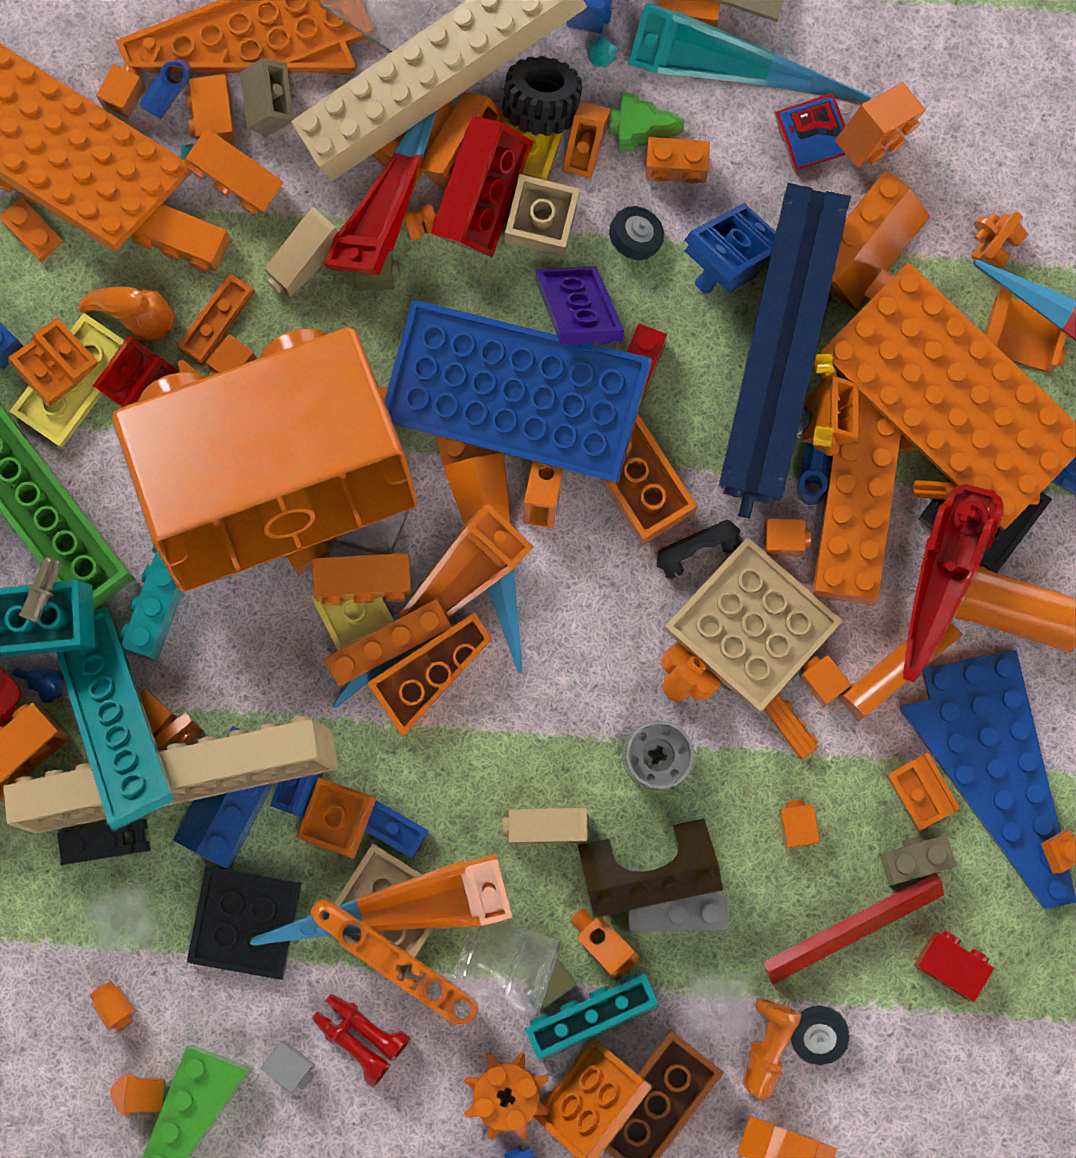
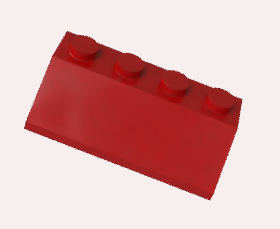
[431,115,534,258]

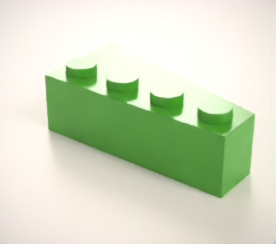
[142,1045,253,1158]

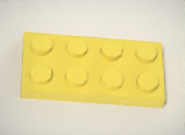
[9,313,124,449]

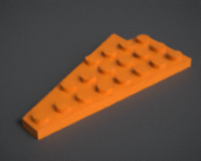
[115,0,374,73]

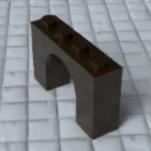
[578,818,723,918]

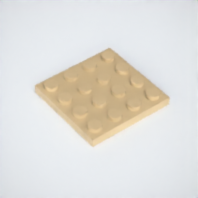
[663,537,843,714]

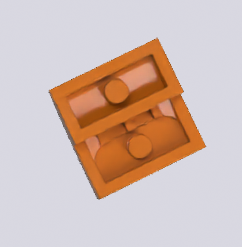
[8,317,98,407]

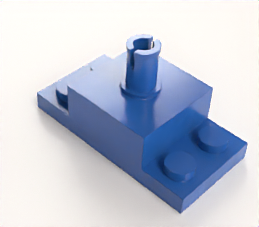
[684,203,776,294]

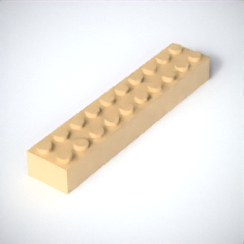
[291,0,587,181]
[3,716,338,834]

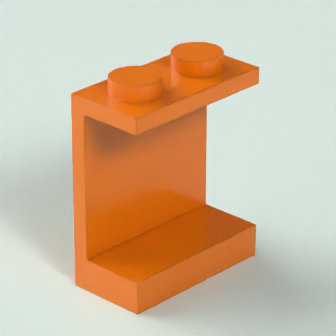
[984,286,1070,374]

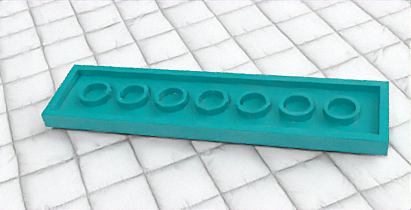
[56,606,175,830]

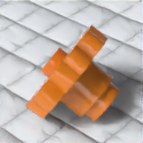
[661,643,721,702]

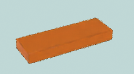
[176,273,256,366]

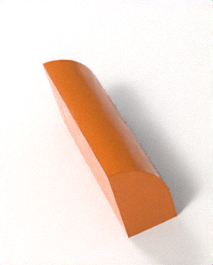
[838,623,963,722]

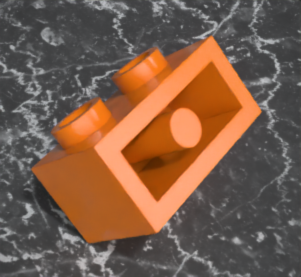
[645,137,710,184]

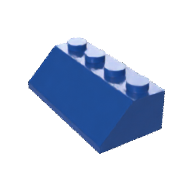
[173,726,274,869]

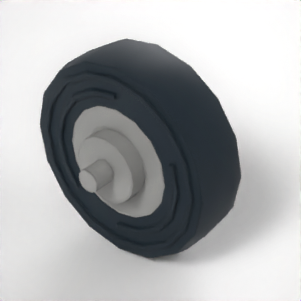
[609,206,664,260]
[790,1005,850,1065]

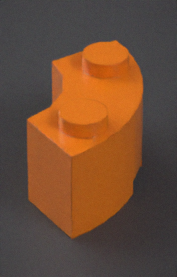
[737,1116,838,1158]

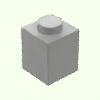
[261,1040,315,1093]

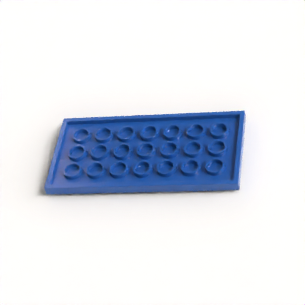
[384,299,652,483]

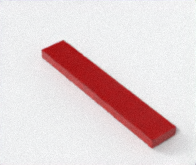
[763,873,944,985]

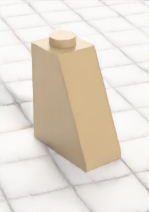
[265,206,337,297]
[502,808,587,844]

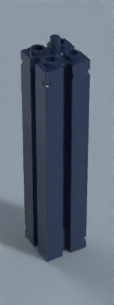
[718,183,851,519]

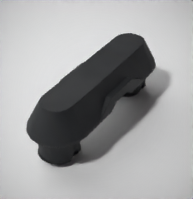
[657,520,741,579]

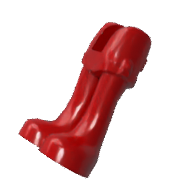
[312,994,411,1088]

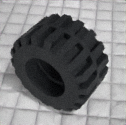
[502,56,583,136]

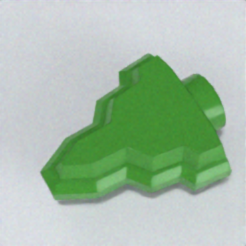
[610,92,684,152]

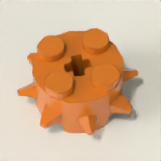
[464,1052,550,1140]

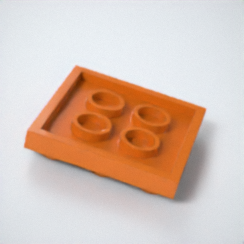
[533,1038,652,1158]

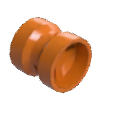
[403,203,436,242]

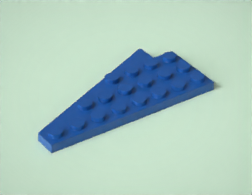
[900,650,1076,909]

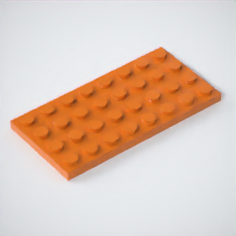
[0,44,192,252]
[819,262,1076,531]

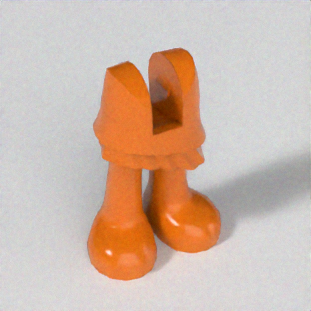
[743,998,802,1100]

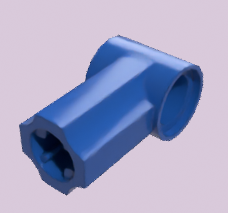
[139,59,192,119]
[797,442,831,505]

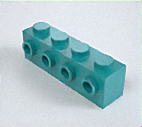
[120,545,183,662]
[525,972,659,1062]

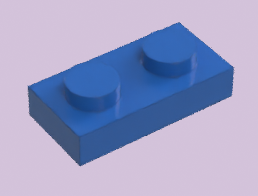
[365,800,429,859]

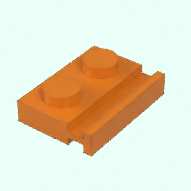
[886,752,961,832]

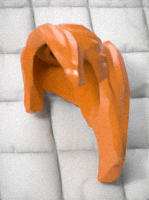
[78,286,176,342]

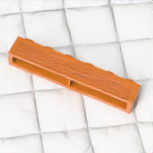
[763,691,818,760]

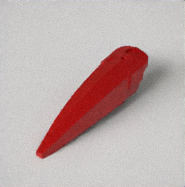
[903,484,1004,683]

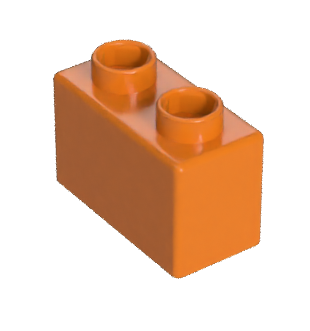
[112,327,418,592]

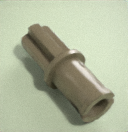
[19,557,62,623]

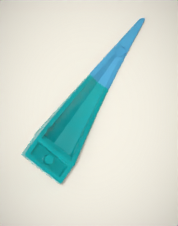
[628,3,872,102]

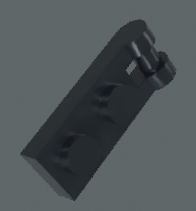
[57,819,151,865]

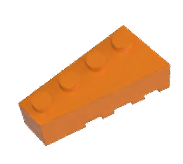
[367,612,492,737]

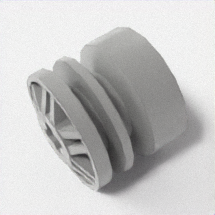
[622,720,694,789]

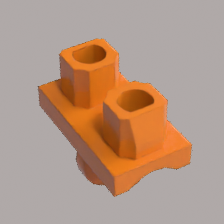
[970,211,1028,268]

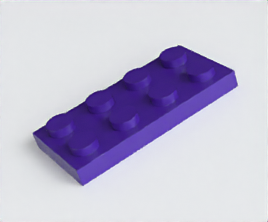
[535,266,624,346]

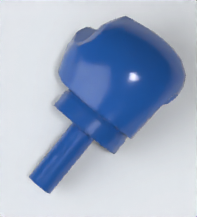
[12,667,64,703]

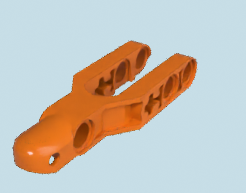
[310,899,478,1025]

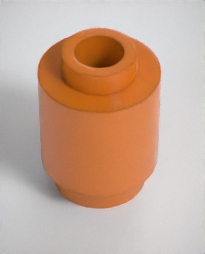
[89,981,136,1032]

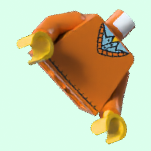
[797,354,859,456]

